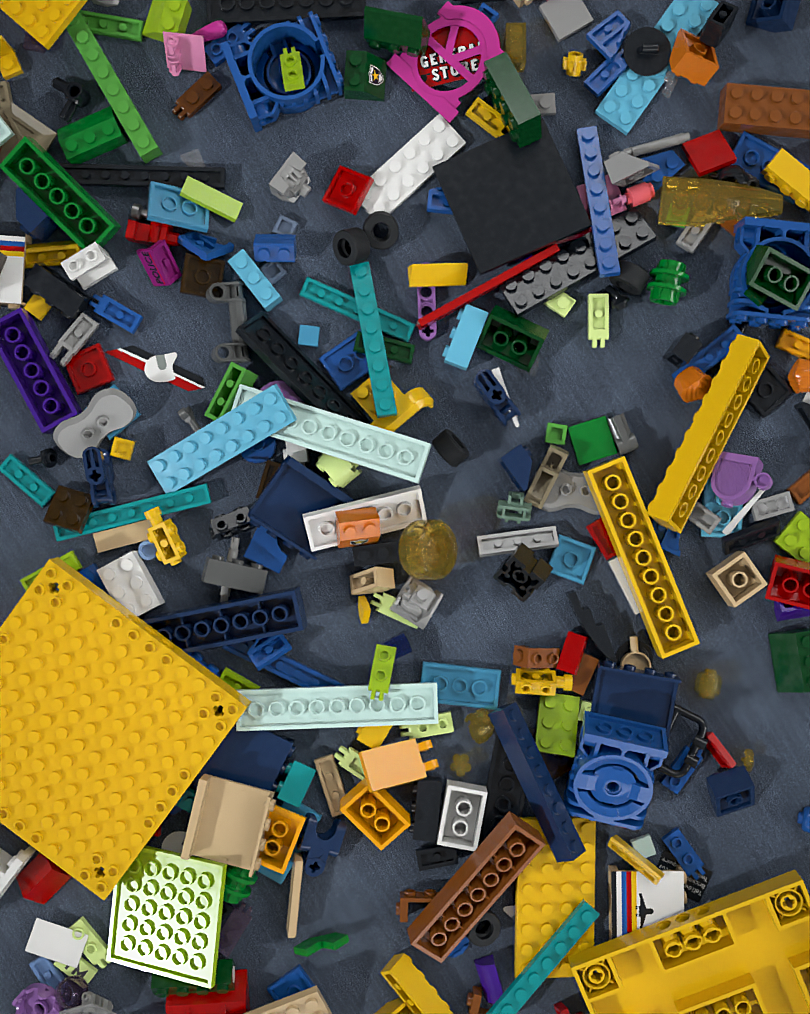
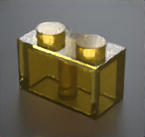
[504,23,526,72]

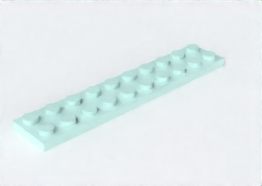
[231,384,431,484]
[236,682,439,731]

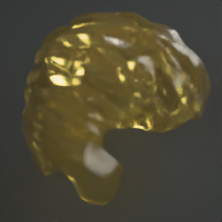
[464,708,494,744]

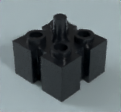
[492,543,553,602]

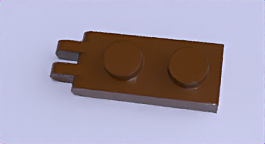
[172,71,222,121]

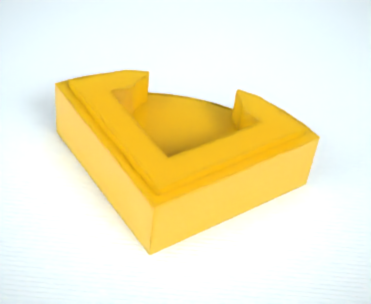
[358,595,371,624]

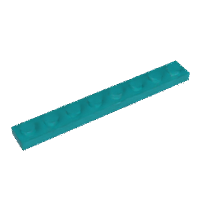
[349,262,397,418]
[53,484,212,542]
[486,899,600,1014]

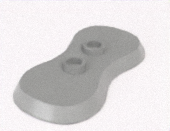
[53,388,137,458]
[531,469,600,515]

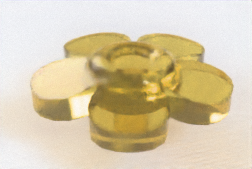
[741,749,754,772]
[450,754,471,777]

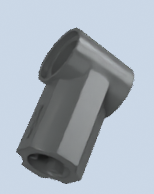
[607,413,639,456]

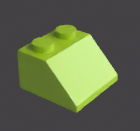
[142,0,192,42]

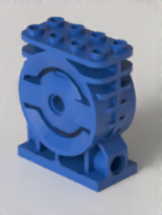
[220,11,344,133]
[726,216,810,331]
[563,711,668,830]

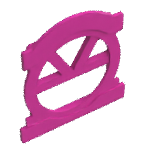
[386,1,504,123]

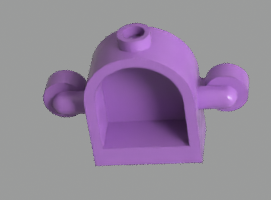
[709,451,773,508]

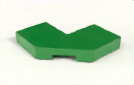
[293,932,349,957]

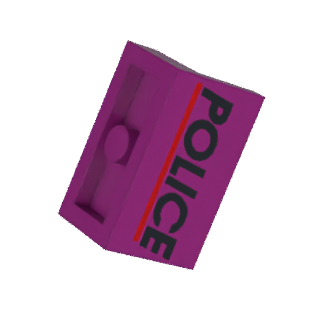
[136,240,182,286]

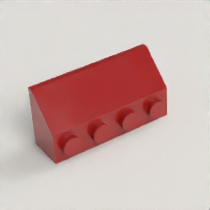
[765,554,810,610]

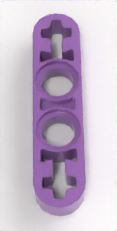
[417,262,437,341]

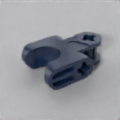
[473,369,521,427]
[82,446,117,508]
[297,812,346,877]

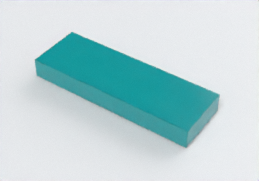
[0,454,56,508]

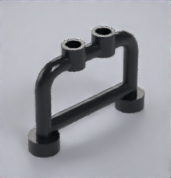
[656,700,708,778]

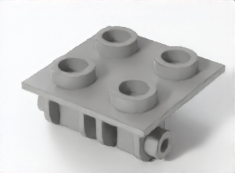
[59,991,117,1014]

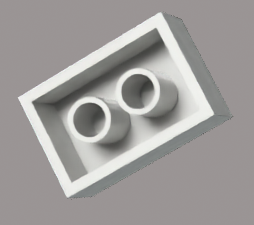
[96,550,165,617]
[437,779,488,851]

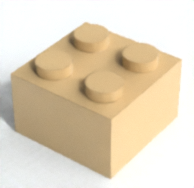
[705,551,768,608]

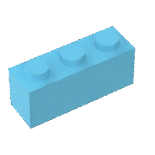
[228,249,283,312]
[442,304,489,371]

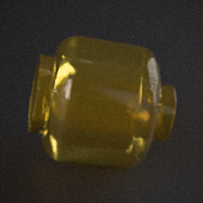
[694,669,723,700]

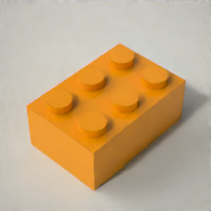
[340,778,411,851]

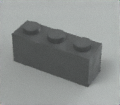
[201,554,268,594]

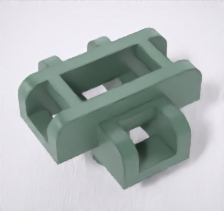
[497,491,532,524]

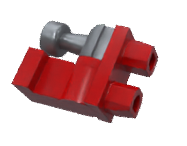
[125,203,182,247]

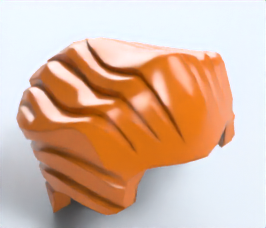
[788,358,810,394]
[674,366,712,403]

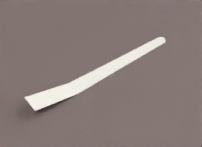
[492,367,519,427]
[722,490,764,535]

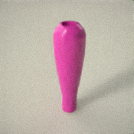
[192,20,228,42]

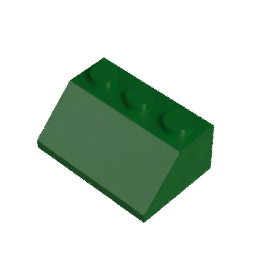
[57,106,128,164]

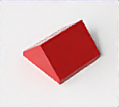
[16,853,72,905]

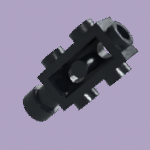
[209,506,256,541]

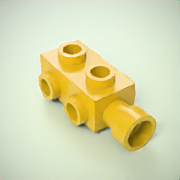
[144,506,187,566]
[511,667,573,696]

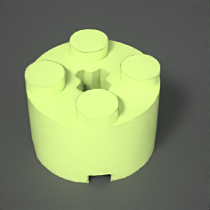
[316,453,362,488]

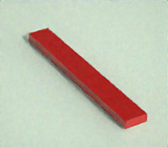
[416,244,560,330]

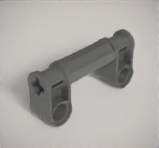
[206,281,251,363]

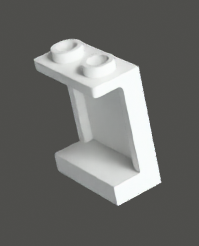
[61,242,119,290]

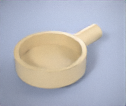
[620,636,651,670]

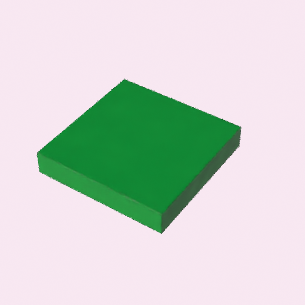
[567,416,617,466]

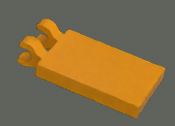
[358,738,439,793]

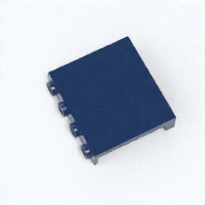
[247,455,355,561]
[590,660,681,752]
[193,724,296,792]

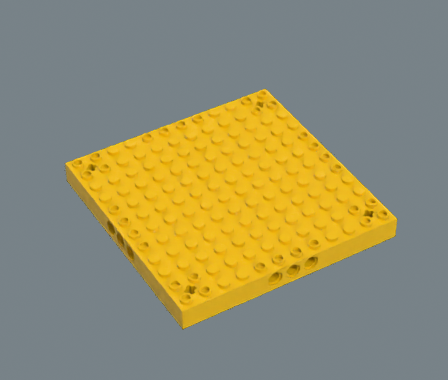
[0,557,251,900]
[568,869,810,1014]

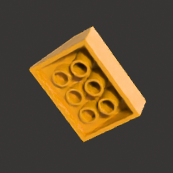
[259,805,306,875]

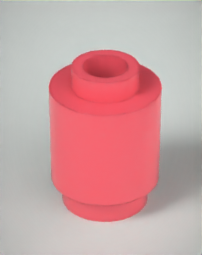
[624,182,655,208]

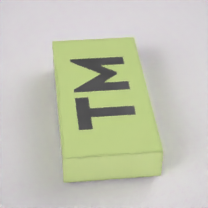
[53,957,98,988]

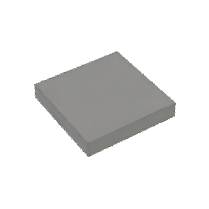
[539,0,594,43]

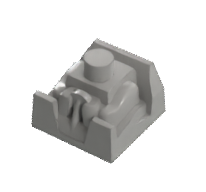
[269,151,311,203]
[390,573,444,630]

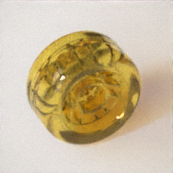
[398,519,458,580]

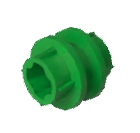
[646,259,690,306]
[223,864,258,904]

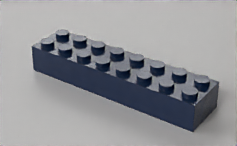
[142,587,308,653]

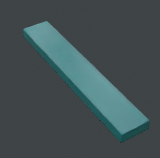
[299,277,416,343]

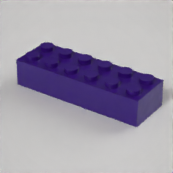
[0,307,82,434]

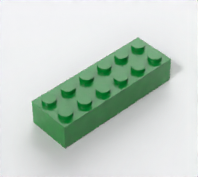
[0,136,122,249]

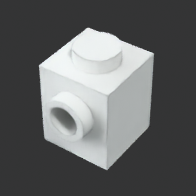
[283,441,309,466]

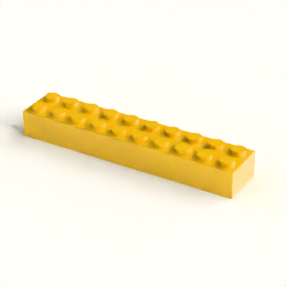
[647,334,770,534]
[583,456,700,659]

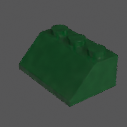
[364,6,431,57]
[746,245,810,311]
[476,305,550,372]
[768,627,810,693]

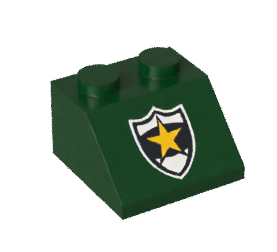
[344,50,387,101]

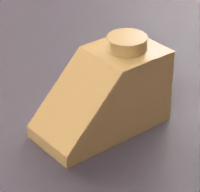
[349,567,395,595]

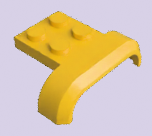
[350,377,434,432]

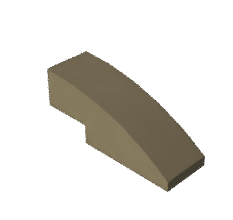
[524,444,569,509]

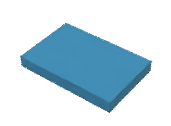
[147,181,210,233]

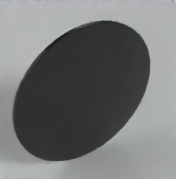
[623,27,671,76]

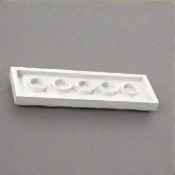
[361,114,466,225]
[302,485,427,552]

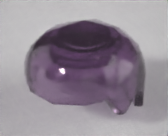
[55,975,88,1009]

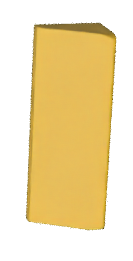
[25,240,83,269]
[407,263,468,287]
[608,835,665,885]

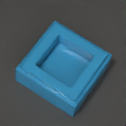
[298,325,320,347]

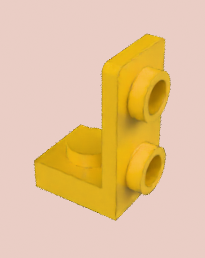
[0,35,24,80]

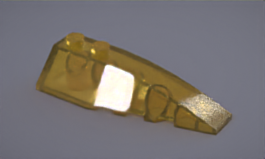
[658,176,783,227]

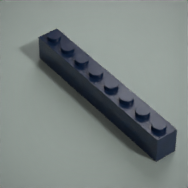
[488,702,586,862]

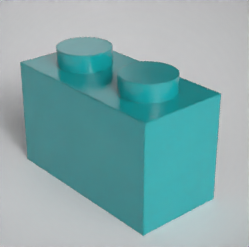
[275,760,316,808]

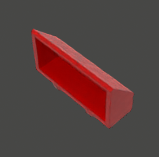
[165,969,250,1014]

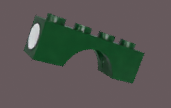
[151,959,236,998]

